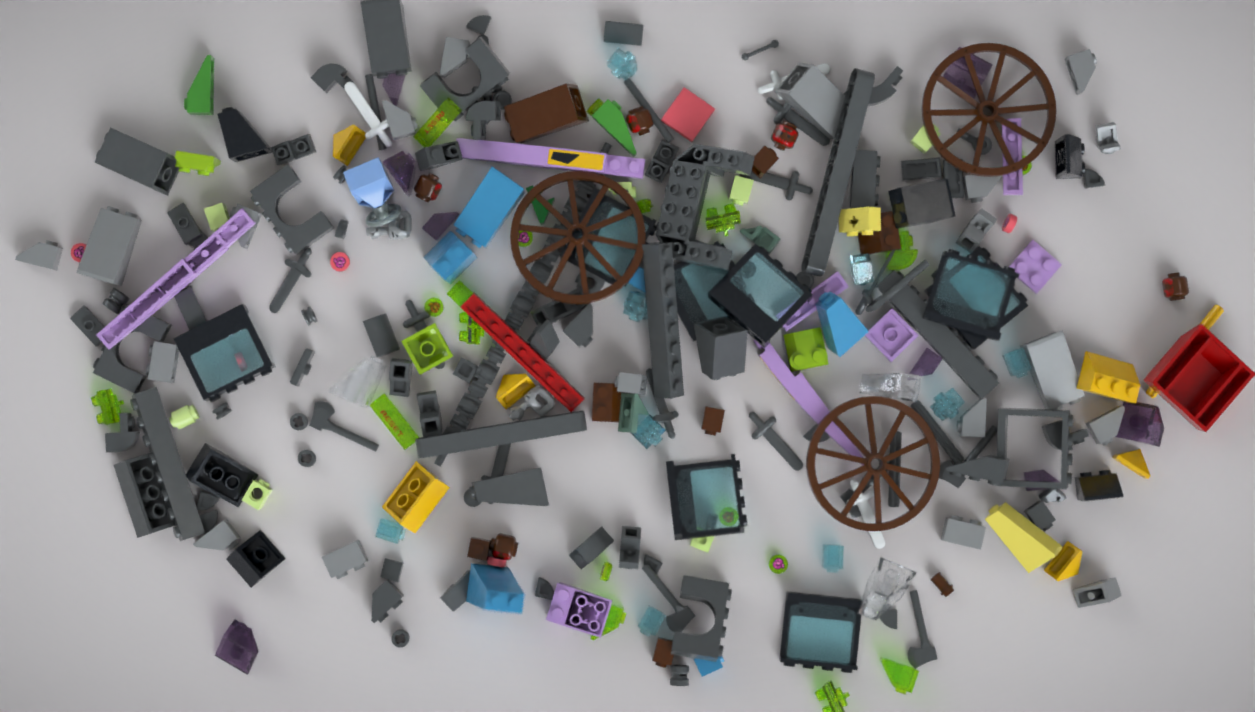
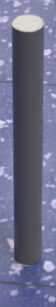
[365,74,387,150]
[624,78,674,143]

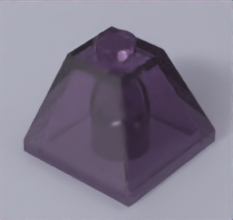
[383,151,416,197]
[1115,402,1164,447]
[215,619,259,675]

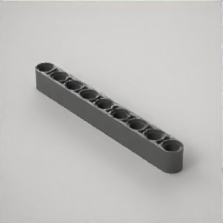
[415,411,587,458]

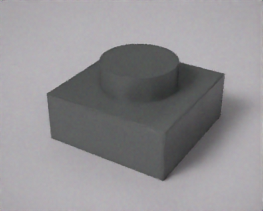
[453,358,479,383]

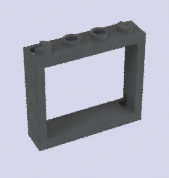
[997,408,1074,489]

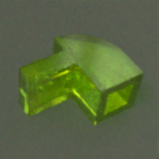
[885,230,918,272]

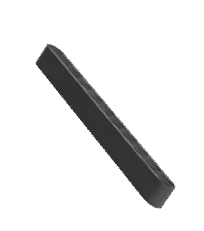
[801,68,875,277]

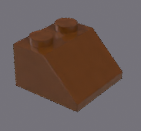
[858,211,901,256]
[592,383,632,422]

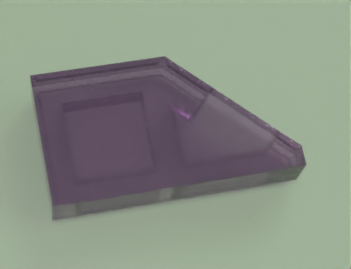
[383,74,406,106]
[422,212,459,241]
[907,348,943,378]
[1024,469,1059,491]

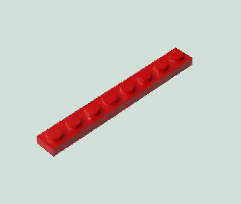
[460,292,585,412]

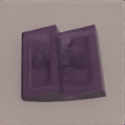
[940,47,992,99]

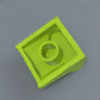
[175,151,221,176]
[401,323,454,375]
[783,327,829,372]

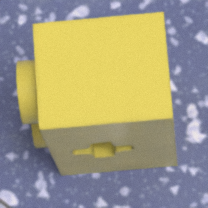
[839,207,881,237]

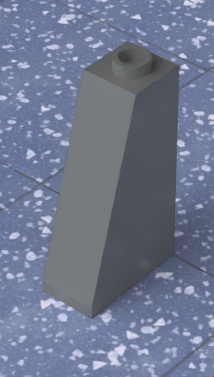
[469,468,549,506]

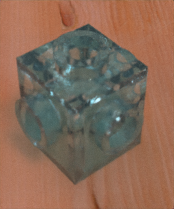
[607,47,638,80]
[623,291,648,322]
[930,388,965,421]
[631,414,666,449]

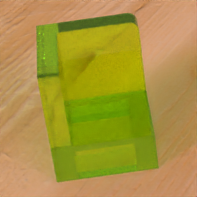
[447,280,473,306]

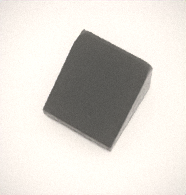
[380,558,404,582]

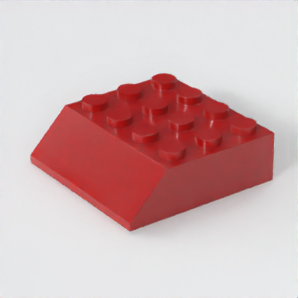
[1143,323,1255,432]

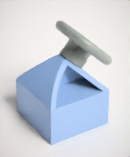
[343,157,401,227]

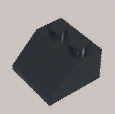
[1075,470,1123,501]
[226,530,286,588]

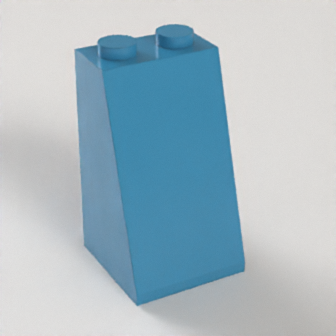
[454,167,525,248]
[424,230,478,284]
[466,563,525,614]

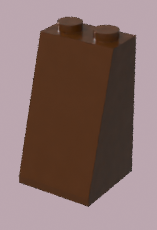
[504,83,589,144]

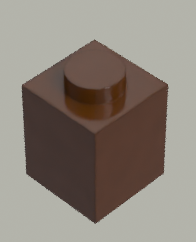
[752,146,779,179]
[701,407,725,436]
[467,537,491,561]
[652,637,674,668]

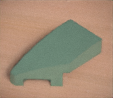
[740,226,781,255]

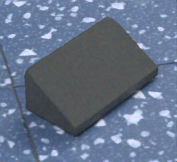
[604,21,644,46]

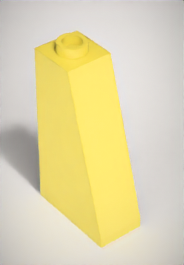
[985,502,1063,573]

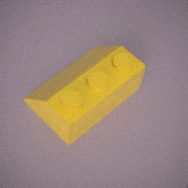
[1076,351,1140,403]
[382,461,450,533]

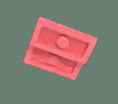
[661,87,715,142]

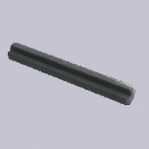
[911,400,964,464]
[888,431,902,507]

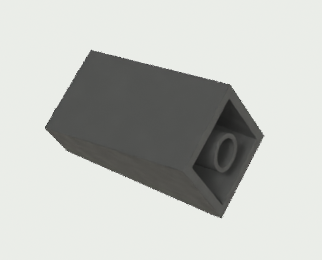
[360,0,412,79]
[95,127,179,196]

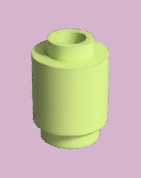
[169,405,200,430]

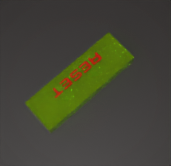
[413,97,462,147]
[369,393,420,450]

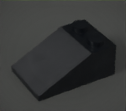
[1055,134,1085,179]
[186,443,258,508]

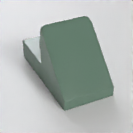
[618,393,649,433]

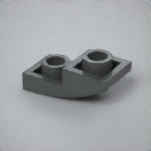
[271,134,316,165]
[644,139,679,183]
[174,286,207,330]
[440,570,470,612]

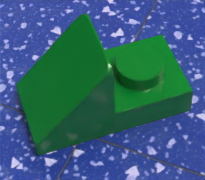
[526,185,555,225]

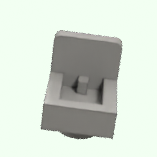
[1095,122,1121,154]

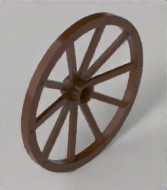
[921,43,1057,177]
[510,171,646,304]
[806,396,940,531]

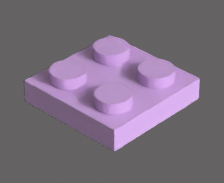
[1009,240,1062,294]
[865,308,919,362]

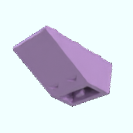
[546,582,613,638]

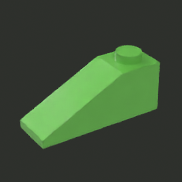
[184,55,214,115]
[592,100,636,157]

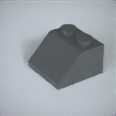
[563,303,593,348]

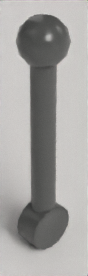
[742,40,779,61]

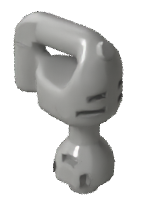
[366,211,412,239]
[509,385,555,421]

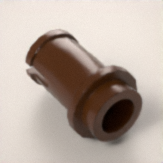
[930,572,954,597]

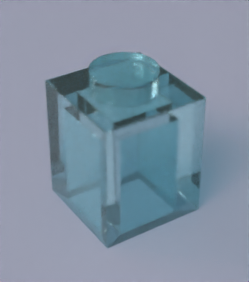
[850,253,874,285]
[1002,348,1031,378]
[375,518,406,544]
[822,544,844,573]
[638,605,666,637]

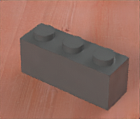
[850,150,881,208]

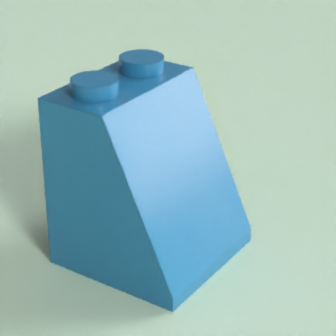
[816,291,869,357]

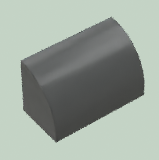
[363,314,400,358]

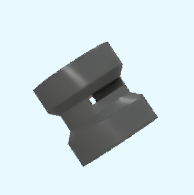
[103,288,129,314]
[670,665,689,686]

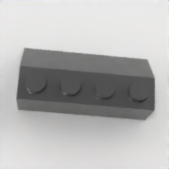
[114,453,175,538]

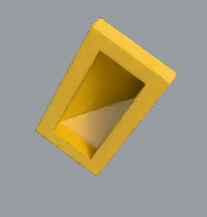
[333,124,366,166]
[496,374,536,410]
[1112,449,1151,479]
[1044,541,1082,581]

